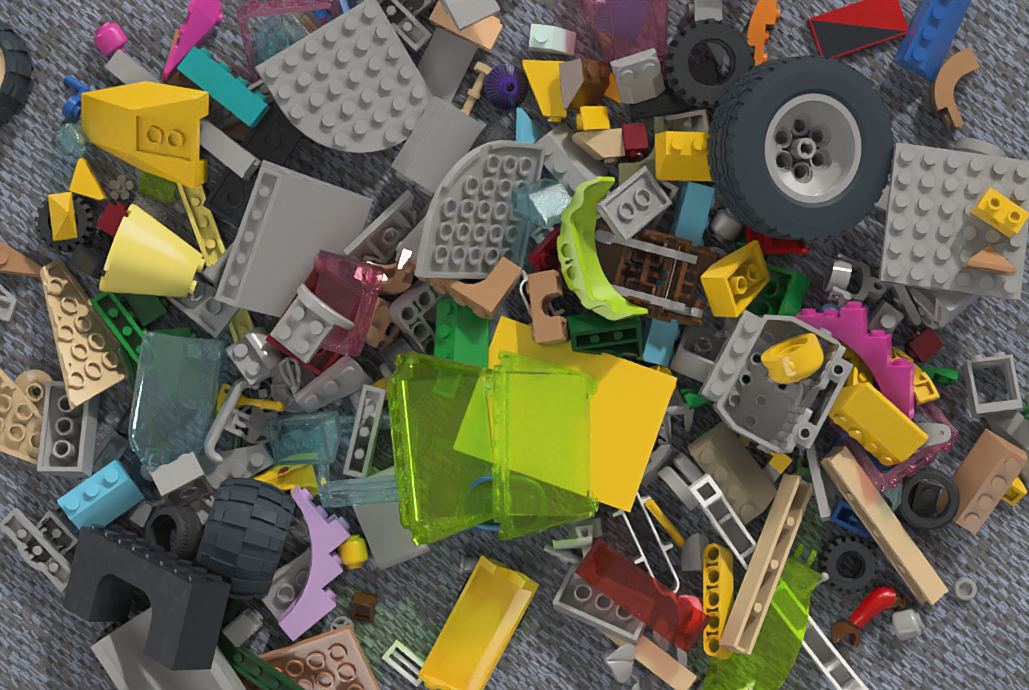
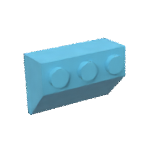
[57,460,145,530]

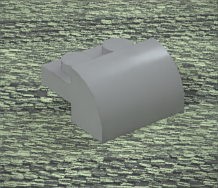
[225,326,287,388]

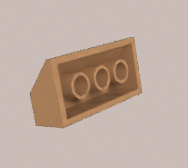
[936,429,1028,535]

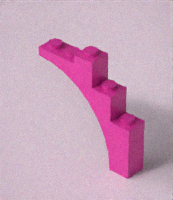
[794,301,915,420]

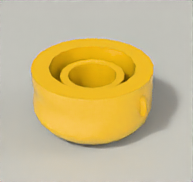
[761,333,824,384]

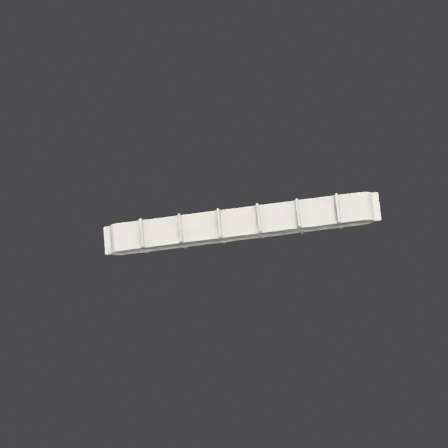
[519,270,679,604]

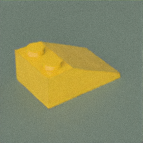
[700,240,771,317]

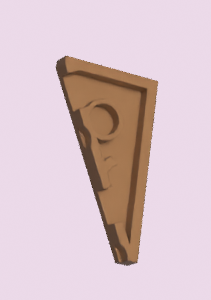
[0,241,43,278]

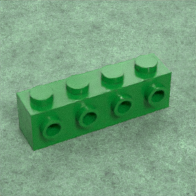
[90,292,160,377]

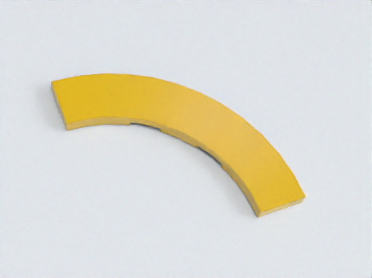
[831,336,940,406]

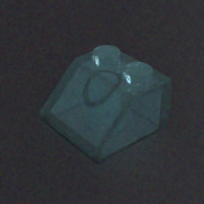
[255,2,310,62]

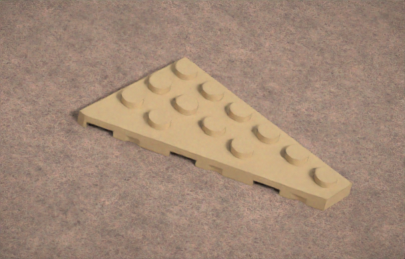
[40,259,141,410]
[0,368,43,465]

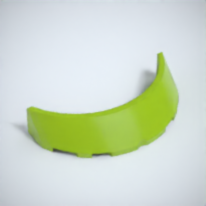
[557,176,648,321]

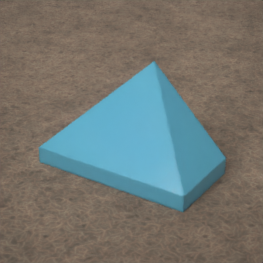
[516,108,542,143]

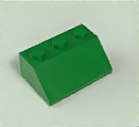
[743,264,810,317]
[434,298,490,374]

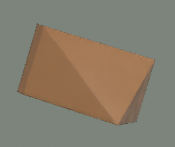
[962,245,1016,276]

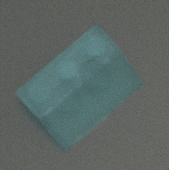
[266,410,342,465]

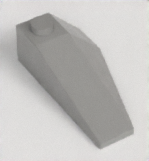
[984,396,1029,485]

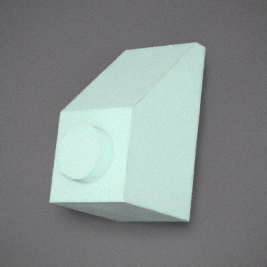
[529,24,576,56]

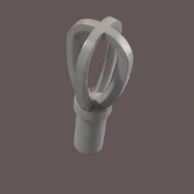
[279,357,301,403]

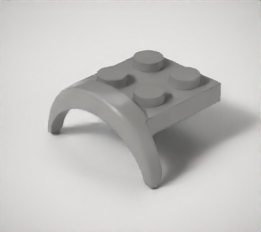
[270,284,355,363]

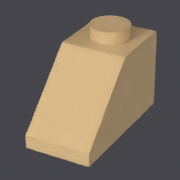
[572,128,625,164]

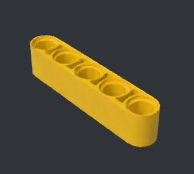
[703,543,734,659]

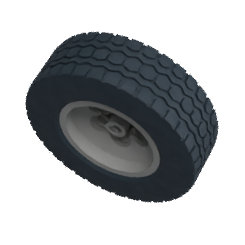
[707,55,894,241]

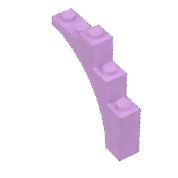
[278,485,350,641]

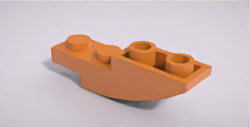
[745,0,780,66]

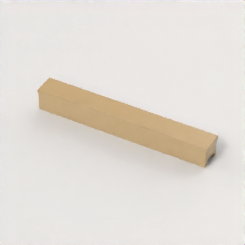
[819,446,949,605]
[719,473,814,655]

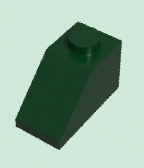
[123,293,170,327]

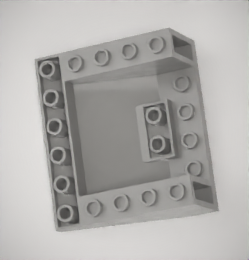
[214,160,373,317]

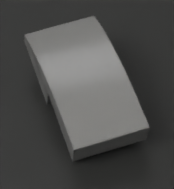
[640,444,679,487]

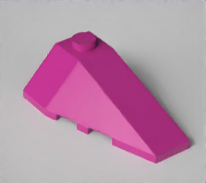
[162,0,224,83]

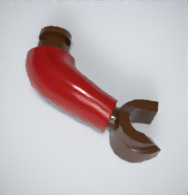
[830,585,907,648]

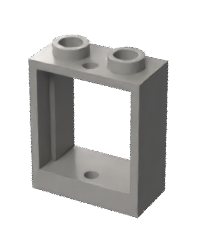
[962,352,1023,418]

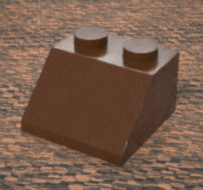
[559,58,610,111]

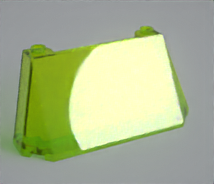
[493,350,598,541]
[386,351,511,545]

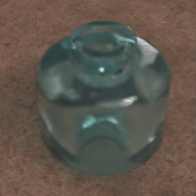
[55,122,89,158]

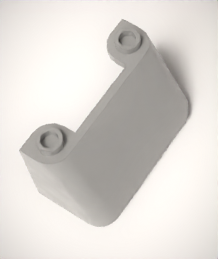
[343,465,432,571]

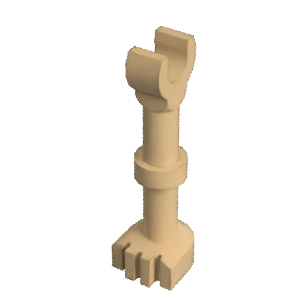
[461,61,493,116]

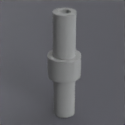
[543,542,584,564]

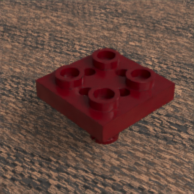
[526,228,561,273]

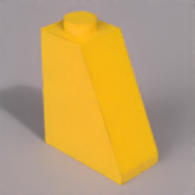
[522,60,567,123]

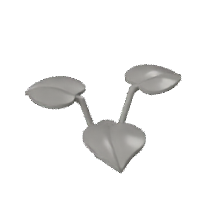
[604,614,675,690]

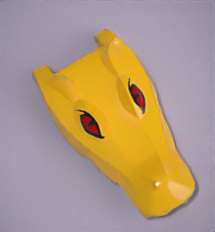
[250,451,331,500]

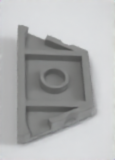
[343,189,417,264]

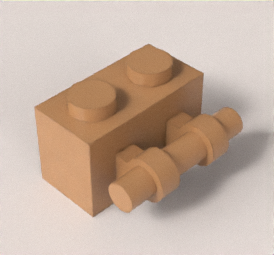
[353,295,405,351]

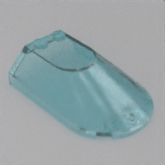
[129,331,229,470]

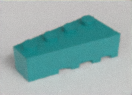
[177,46,271,128]

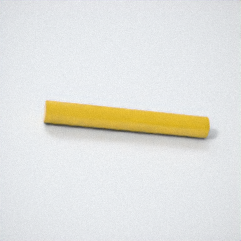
[645,499,686,547]

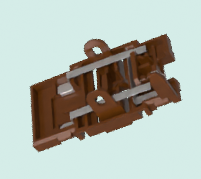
[557,219,720,326]

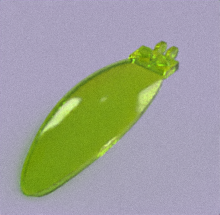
[703,543,822,690]

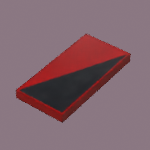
[807,0,908,59]

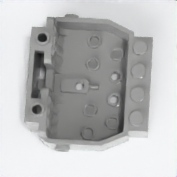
[698,310,853,454]

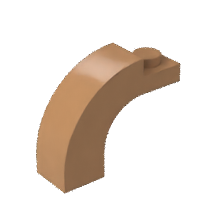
[930,47,980,130]
[350,249,414,295]

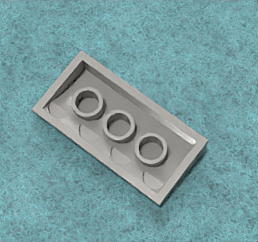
[552,563,656,646]

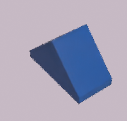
[830,499,870,539]

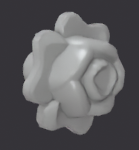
[289,515,310,537]

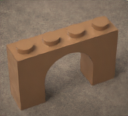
[413,257,522,320]

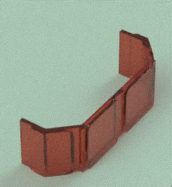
[574,538,712,654]

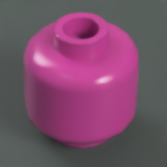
[93,22,128,56]

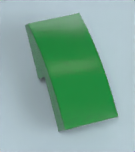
[920,367,959,386]

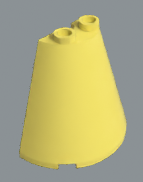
[99,204,206,298]

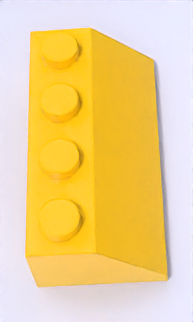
[655,131,714,182]
[828,382,929,466]

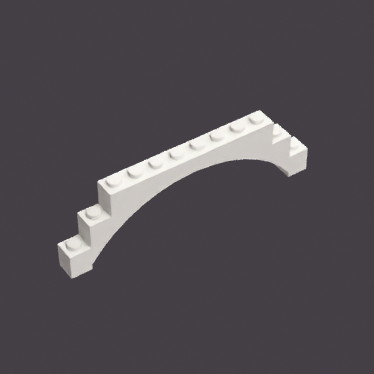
[687,474,869,690]

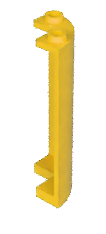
[418,555,540,690]

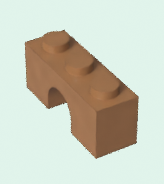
[526,270,569,346]

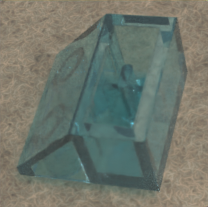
[512,178,571,228]

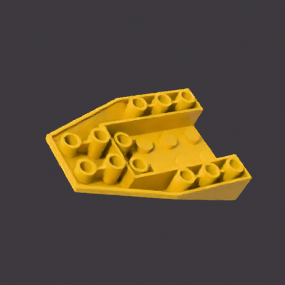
[81,81,209,189]

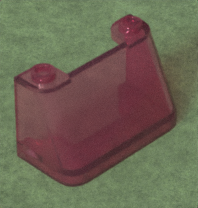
[314,249,384,357]

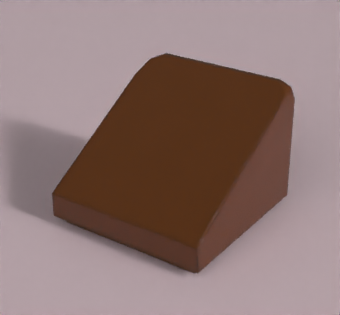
[351,592,377,622]

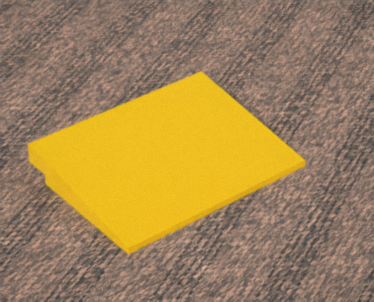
[453,316,677,512]

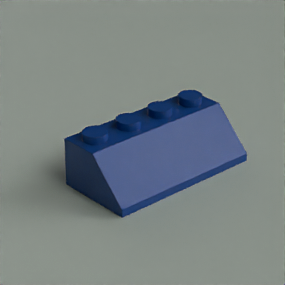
[893,0,972,82]

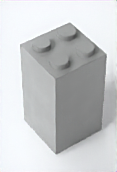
[391,96,485,197]

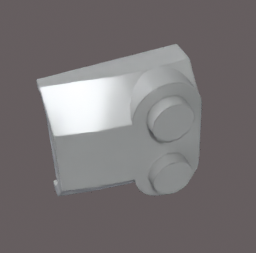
[610,48,665,104]

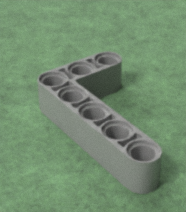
[389,278,463,359]

